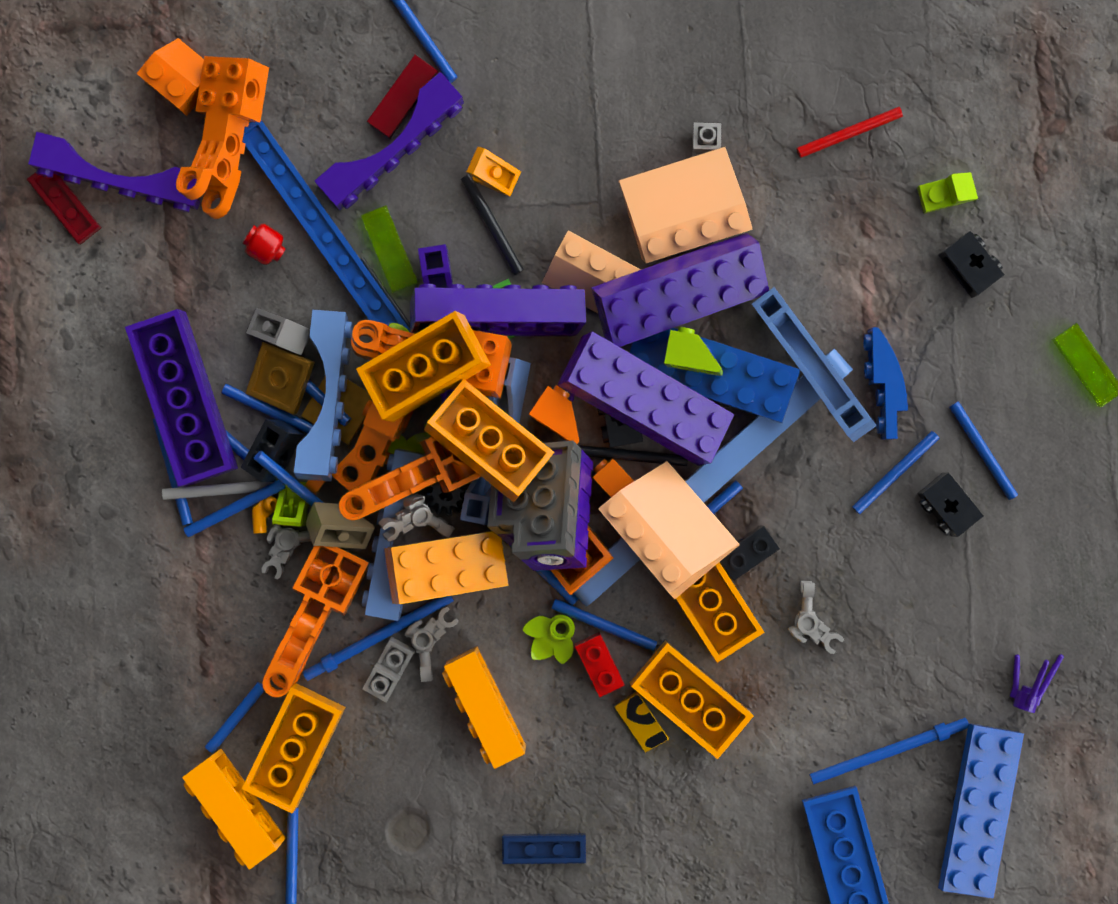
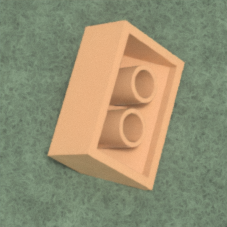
[542,231,641,314]

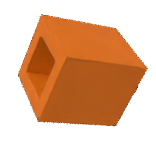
[592,459,634,497]

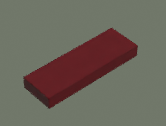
[367,55,438,139]
[27,172,102,245]

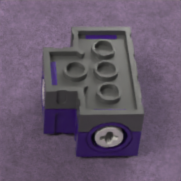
[488,441,593,571]

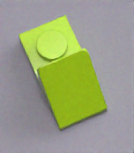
[917,172,978,214]

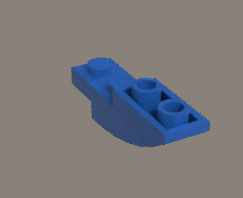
[863,327,908,440]

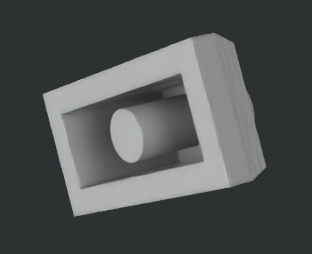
[246,308,310,355]

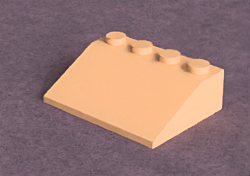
[618,147,753,263]
[598,461,740,600]

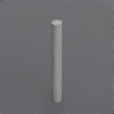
[162,481,273,500]

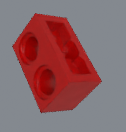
[575,632,625,698]

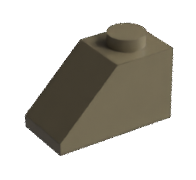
[306,502,374,549]

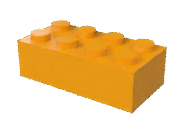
[356,311,491,422]
[424,379,554,502]
[384,531,509,604]
[676,562,765,663]
[630,640,754,759]
[442,646,526,769]
[242,683,346,813]
[182,749,286,870]

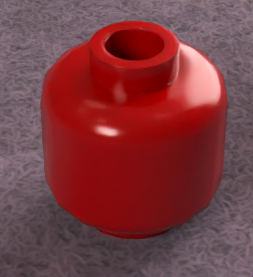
[242,223,286,265]

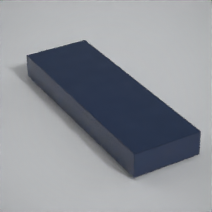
[502,833,586,864]

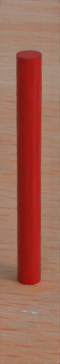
[796,107,903,158]

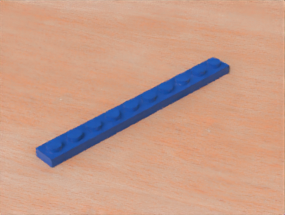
[243,120,410,332]

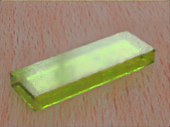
[361,205,418,293]
[1052,323,1118,407]

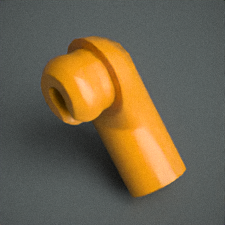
[252,496,277,534]

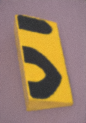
[614,691,669,753]

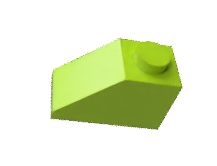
[664,327,723,376]

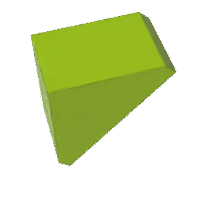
[272,482,309,527]

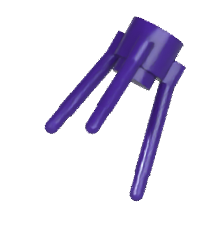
[1010,654,1064,713]

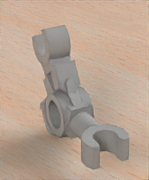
[378,494,455,541]
[262,524,311,579]
[788,581,844,654]
[405,607,459,682]

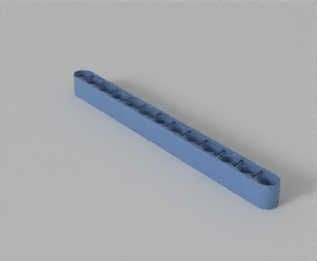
[574,348,853,607]

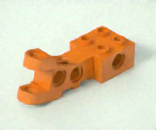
[176,56,269,219]
[351,320,512,398]
[305,400,414,509]
[339,436,481,520]
[262,546,369,697]

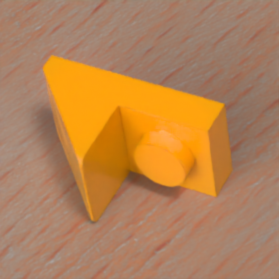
[466,147,521,196]

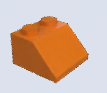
[136,38,204,116]
[529,385,579,444]
[551,526,613,595]

